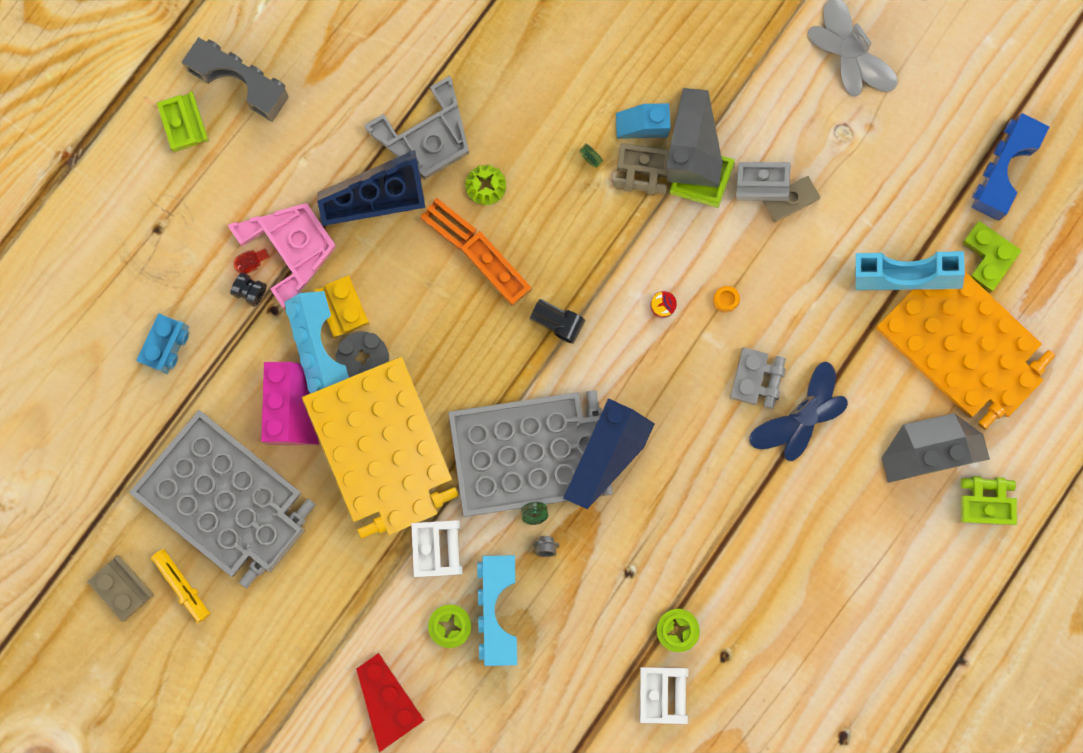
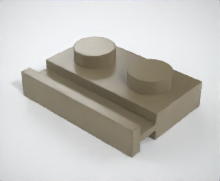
[87,555,155,622]

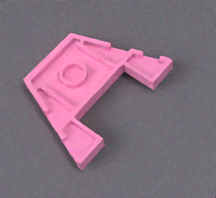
[228,203,336,310]

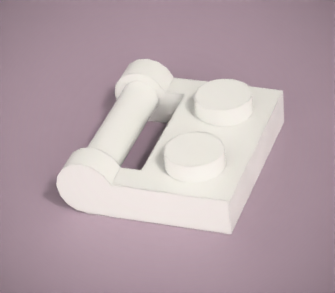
[411,521,463,577]
[639,667,689,724]

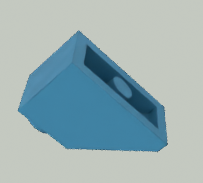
[616,103,670,139]

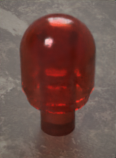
[233,248,270,274]

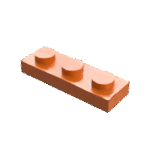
[460,231,532,306]

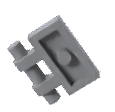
[729,347,786,409]

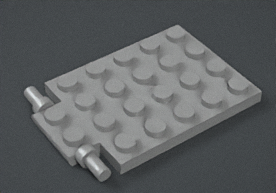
[448,390,613,517]
[129,410,316,588]

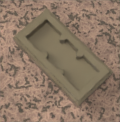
[763,176,821,223]

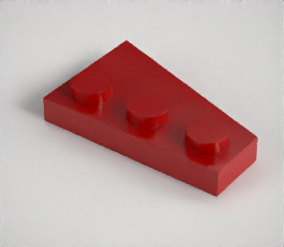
[356,653,425,753]

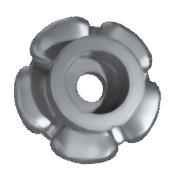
[533,536,560,557]

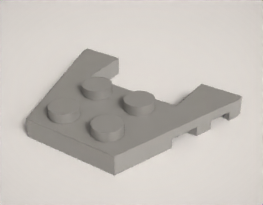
[364,76,469,179]

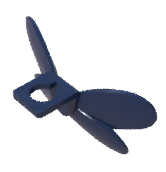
[749,362,848,461]

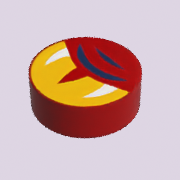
[650,291,677,318]

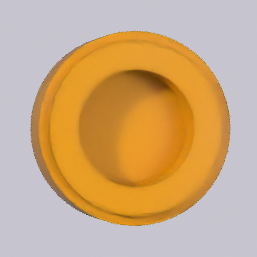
[713,286,740,313]

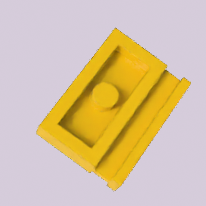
[314,275,370,338]

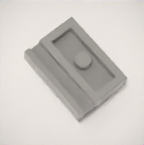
[736,162,791,201]

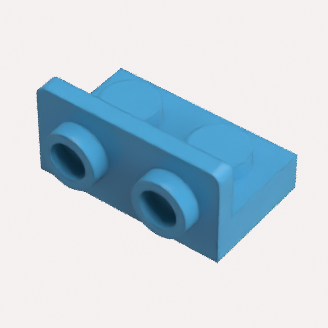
[136,313,189,374]

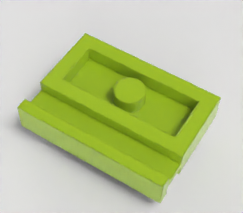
[157,91,209,152]

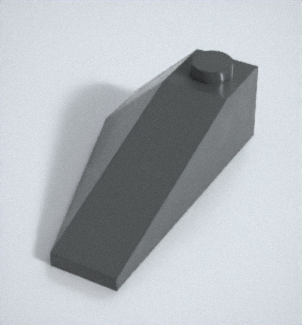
[667,88,723,188]

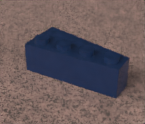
[317,150,426,226]

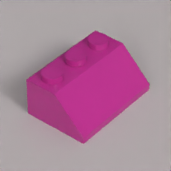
[261,362,319,445]

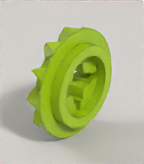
[465,164,506,205]
[428,604,471,648]
[657,609,700,652]

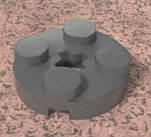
[336,331,389,378]

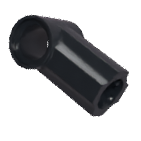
[530,299,586,344]

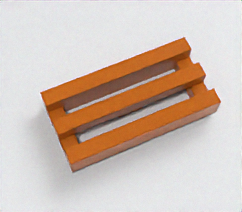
[420,197,477,250]

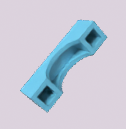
[856,251,965,290]
[284,291,349,394]
[477,555,517,666]

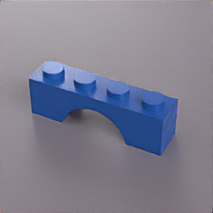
[971,113,1050,221]

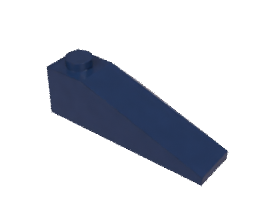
[563,398,655,510]

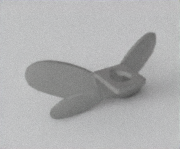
[808,0,898,96]

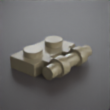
[614,143,670,196]

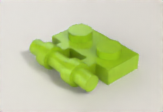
[960,476,1017,525]

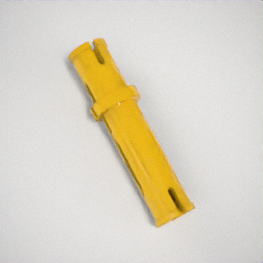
[150,549,211,624]

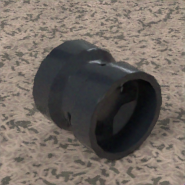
[230,272,267,307]

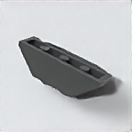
[881,413,990,483]

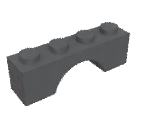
[182,37,289,122]

